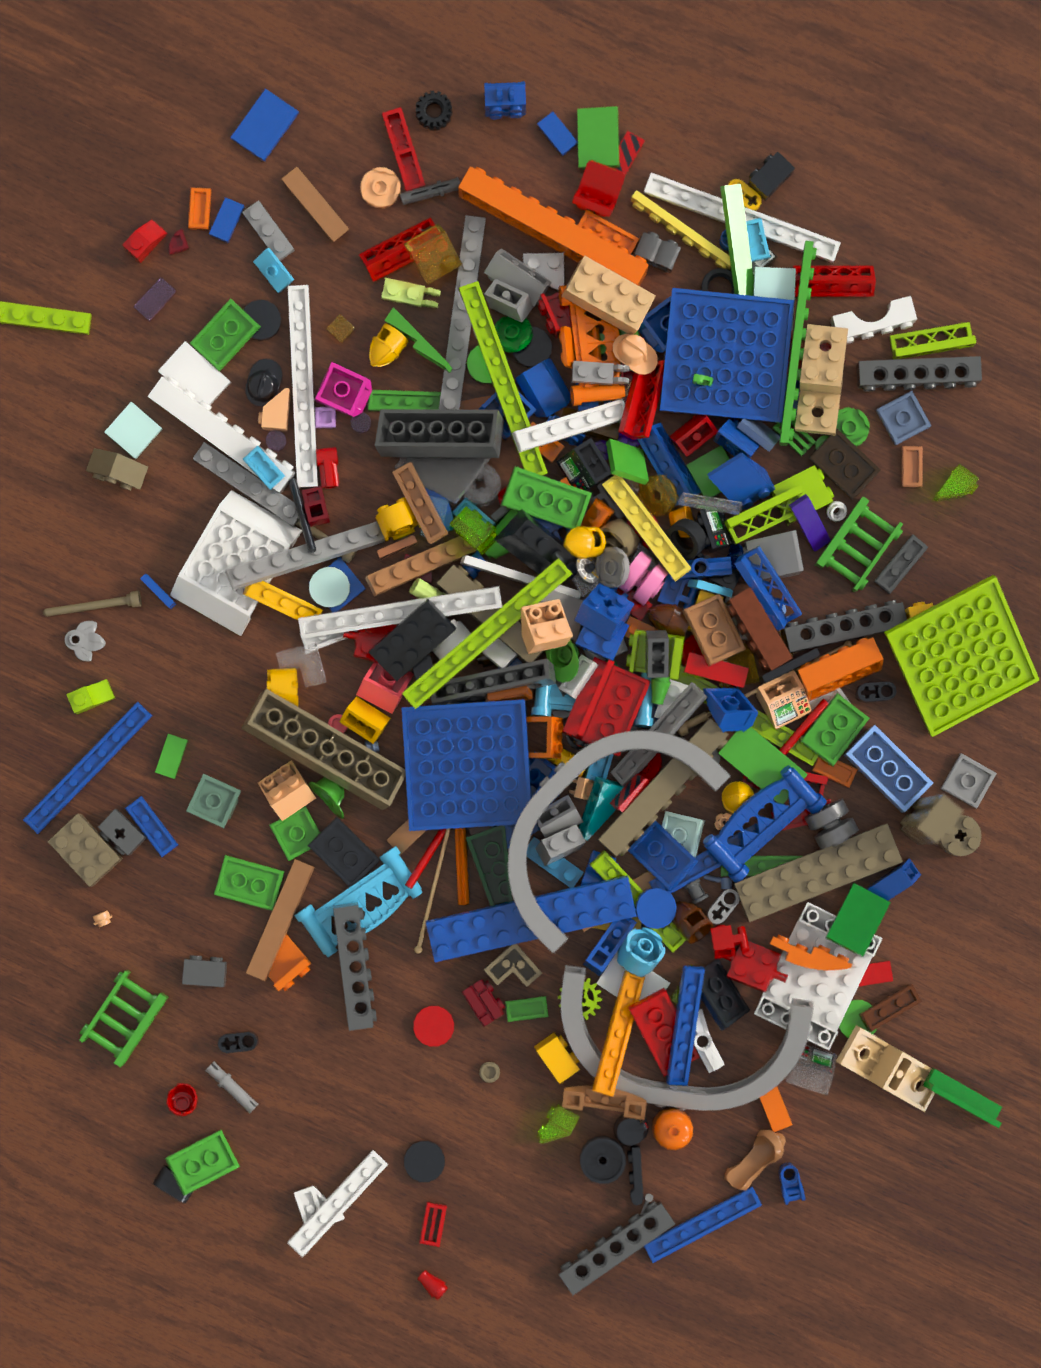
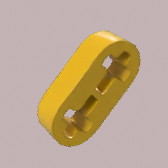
[729,179,761,211]

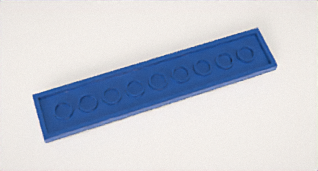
[426,875,637,962]

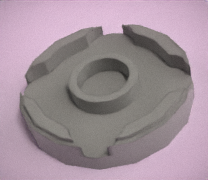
[595,547,630,588]

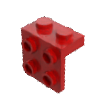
[572,160,626,217]
[537,293,572,339]

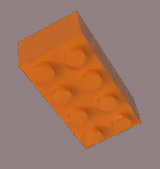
[797,638,884,702]

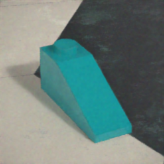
[578,776,624,841]

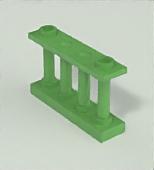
[815,496,903,593]
[79,970,168,1068]

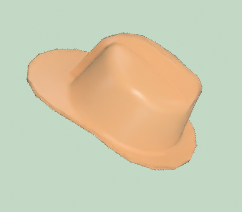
[613,333,658,375]

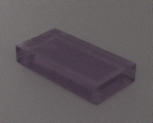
[134,277,177,321]

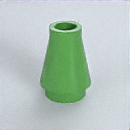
[651,676,671,705]

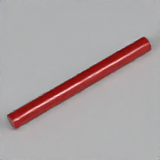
[779,699,829,755]
[405,829,446,889]

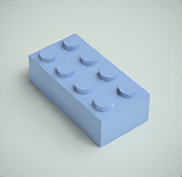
[843,725,933,813]

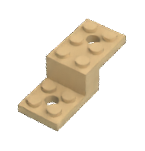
[795,324,848,436]
[836,1025,935,1112]

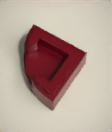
[168,229,189,256]

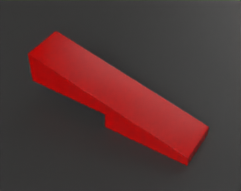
[381,107,425,191]

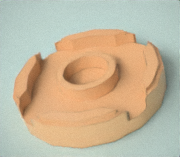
[360,167,401,208]

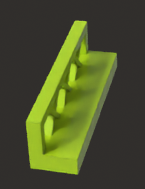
[889,322,976,360]
[725,485,804,545]

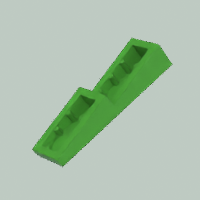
[384,307,452,373]

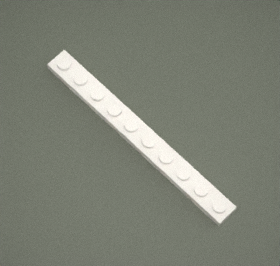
[644,173,841,263]
[288,285,318,488]
[298,586,502,639]

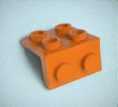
[559,326,602,369]
[268,934,312,991]

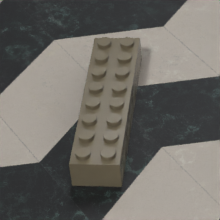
[241,689,406,810]
[597,718,728,857]
[732,824,903,922]

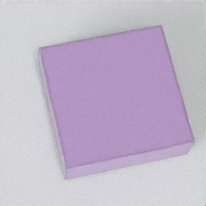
[315,407,336,428]

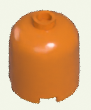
[652,1107,693,1150]

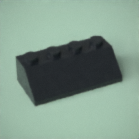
[494,509,578,581]

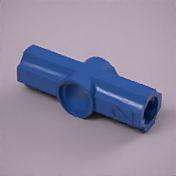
[670,557,732,580]

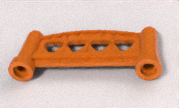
[558,285,625,406]

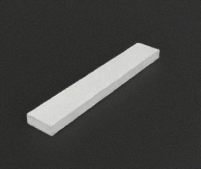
[512,399,625,453]
[460,555,581,599]
[287,1150,388,1257]

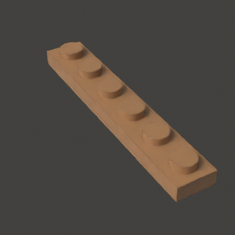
[365,531,482,596]

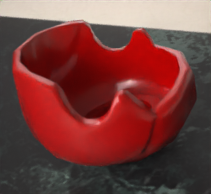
[166,1083,198,1116]

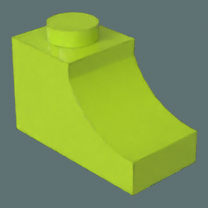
[66,679,115,714]

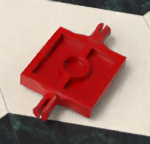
[343,624,397,663]
[724,941,788,993]

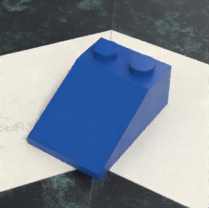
[713,419,760,458]
[707,452,775,510]

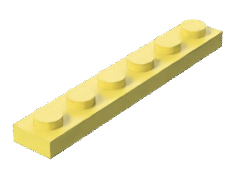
[631,190,731,271]
[602,475,692,581]

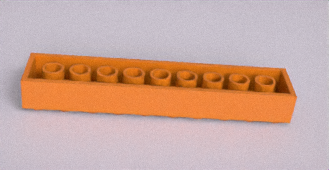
[458,166,649,286]

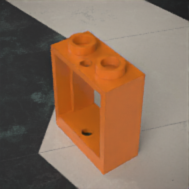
[526,716,564,759]

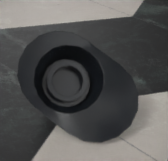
[245,359,282,406]

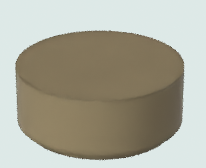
[479,1061,500,1083]

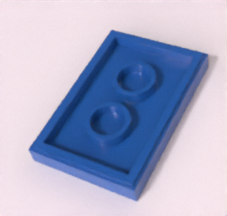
[231,89,299,162]
[628,820,699,891]

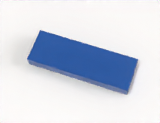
[125,796,179,857]

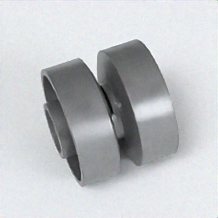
[804,798,859,849]

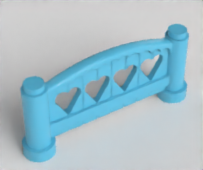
[531,673,654,728]
[294,846,423,957]

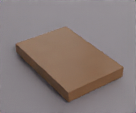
[682,594,746,666]

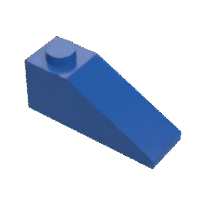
[583,918,637,976]

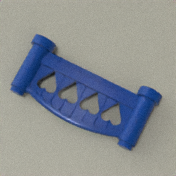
[703,765,826,883]

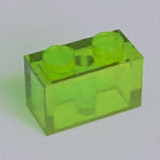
[449,506,497,555]

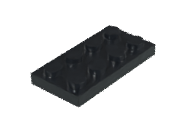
[368,599,456,681]

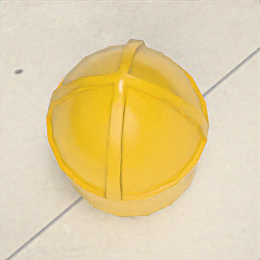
[369,323,409,367]
[563,526,606,559]
[722,781,754,814]

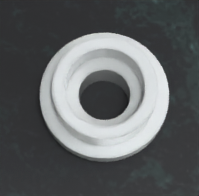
[827,501,847,521]

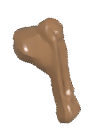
[724,1129,786,1191]

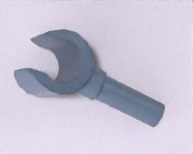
[704,874,732,889]

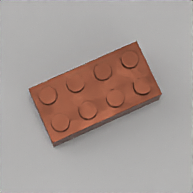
[726,587,793,673]

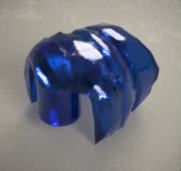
[727,544,744,570]

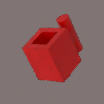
[710,925,749,959]

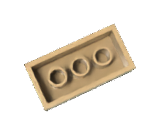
[561,256,656,335]

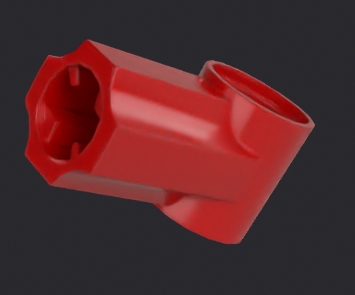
[316,447,339,489]

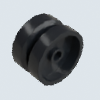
[580,1136,626,1184]

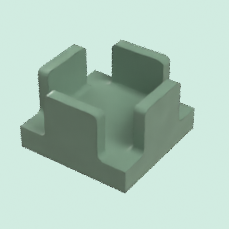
[186,774,241,828]

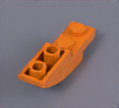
[769,934,852,970]

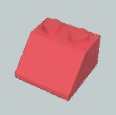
[356,662,414,714]

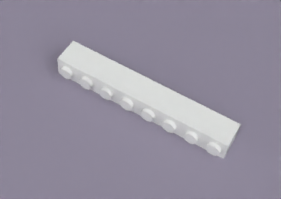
[148,376,296,493]

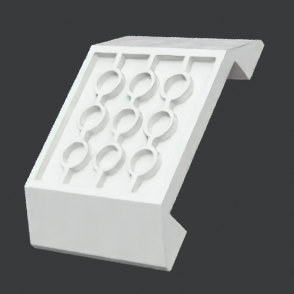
[170,490,302,636]
[754,902,883,1050]

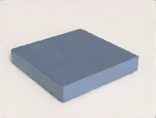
[876,391,931,446]
[737,419,780,452]

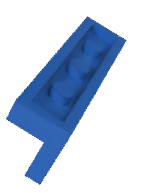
[637,423,701,506]
[734,546,802,631]

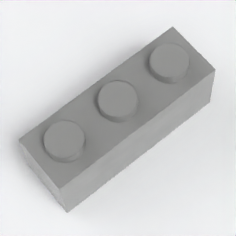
[484,248,552,306]

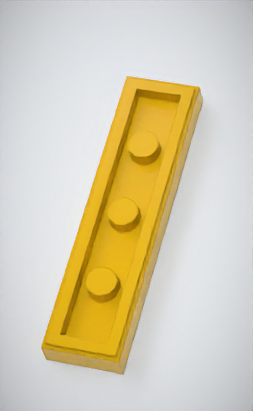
[243,581,323,620]

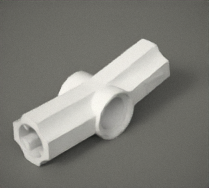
[694,1009,725,1073]

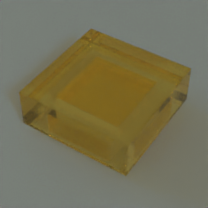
[326,314,355,344]

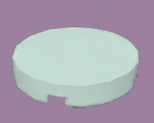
[309,567,350,608]

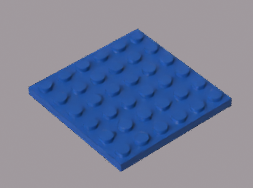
[660,288,794,423]
[402,699,532,831]

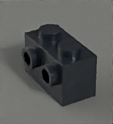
[748,152,795,201]

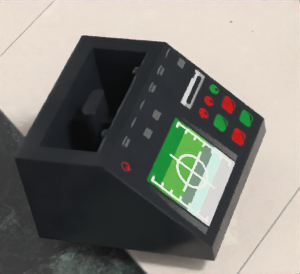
[556,438,612,491]
[695,505,734,553]

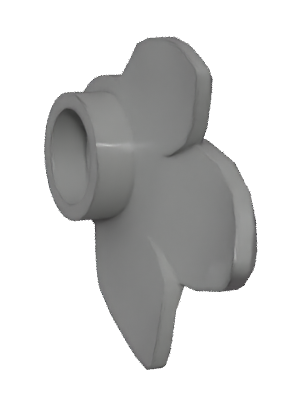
[64,621,106,661]

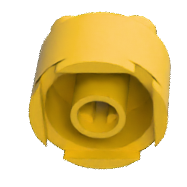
[375,497,420,541]
[267,668,298,707]

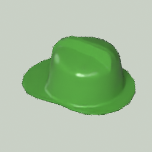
[545,640,579,683]
[309,777,344,819]

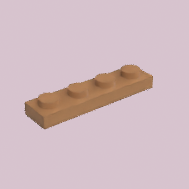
[392,462,448,544]

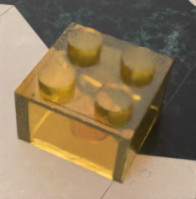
[404,224,463,285]

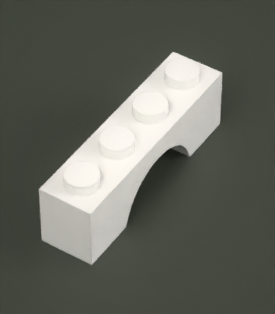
[830,296,917,344]

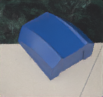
[639,296,671,353]
[515,358,571,417]
[703,688,758,733]

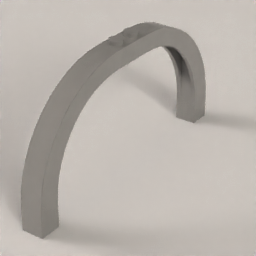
[508,731,730,953]
[561,965,813,1111]

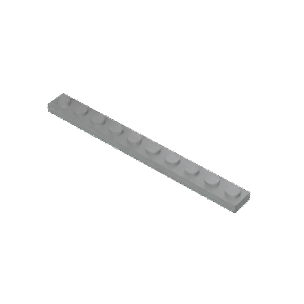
[439,216,486,410]

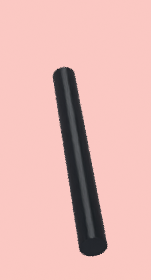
[288,479,317,553]

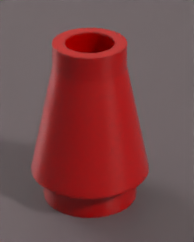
[418,1270,448,1300]

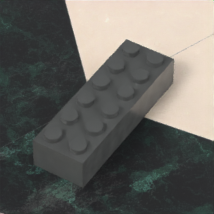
[375,409,504,458]

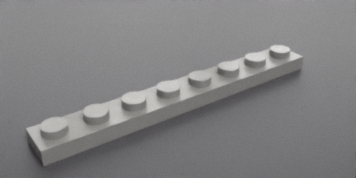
[225,522,385,590]

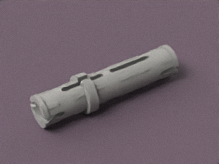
[205,1061,258,1114]

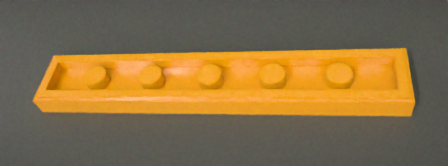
[592,971,645,1097]

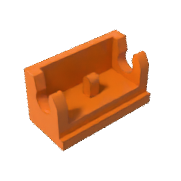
[581,498,615,534]

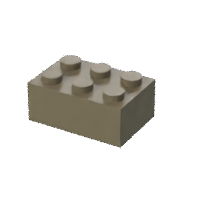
[48,813,123,887]

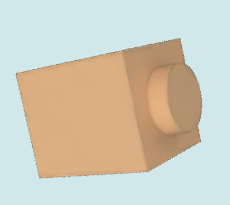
[258,388,291,432]

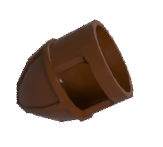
[647,604,689,636]
[673,901,713,944]

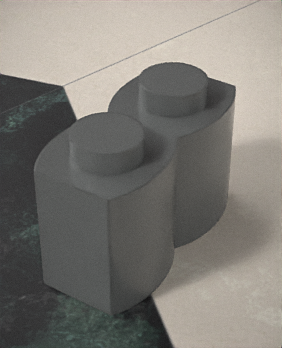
[634,232,681,273]

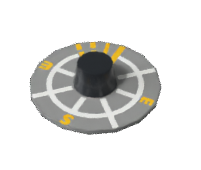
[576,558,599,583]

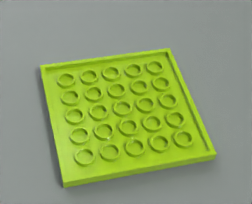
[884,575,1040,737]

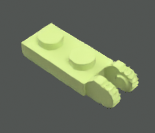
[381,278,441,308]

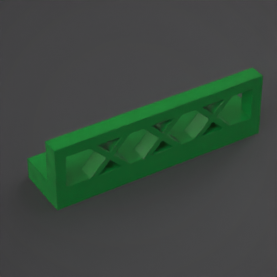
[922,1068,1002,1128]

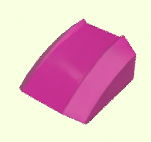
[314,362,372,417]

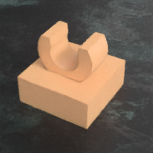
[569,777,594,800]

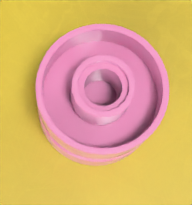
[619,551,668,606]

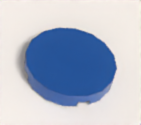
[635,887,677,929]

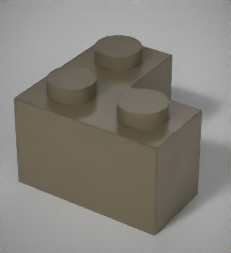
[86,448,148,491]
[484,944,542,987]

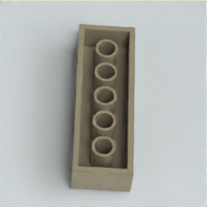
[437,565,545,663]
[899,795,963,845]

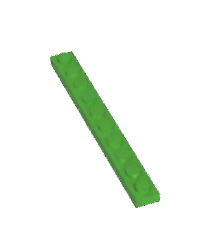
[779,241,817,446]

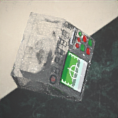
[786,1044,837,1096]

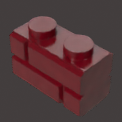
[461,979,506,1027]

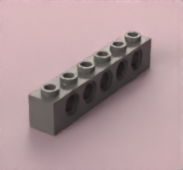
[856,356,982,392]
[781,600,907,653]
[431,659,556,705]
[333,902,377,1031]
[558,1201,675,1295]

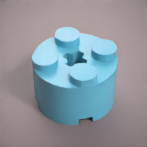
[617,928,665,977]

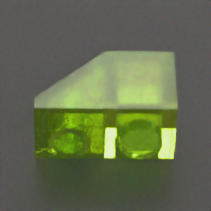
[537,1103,580,1144]

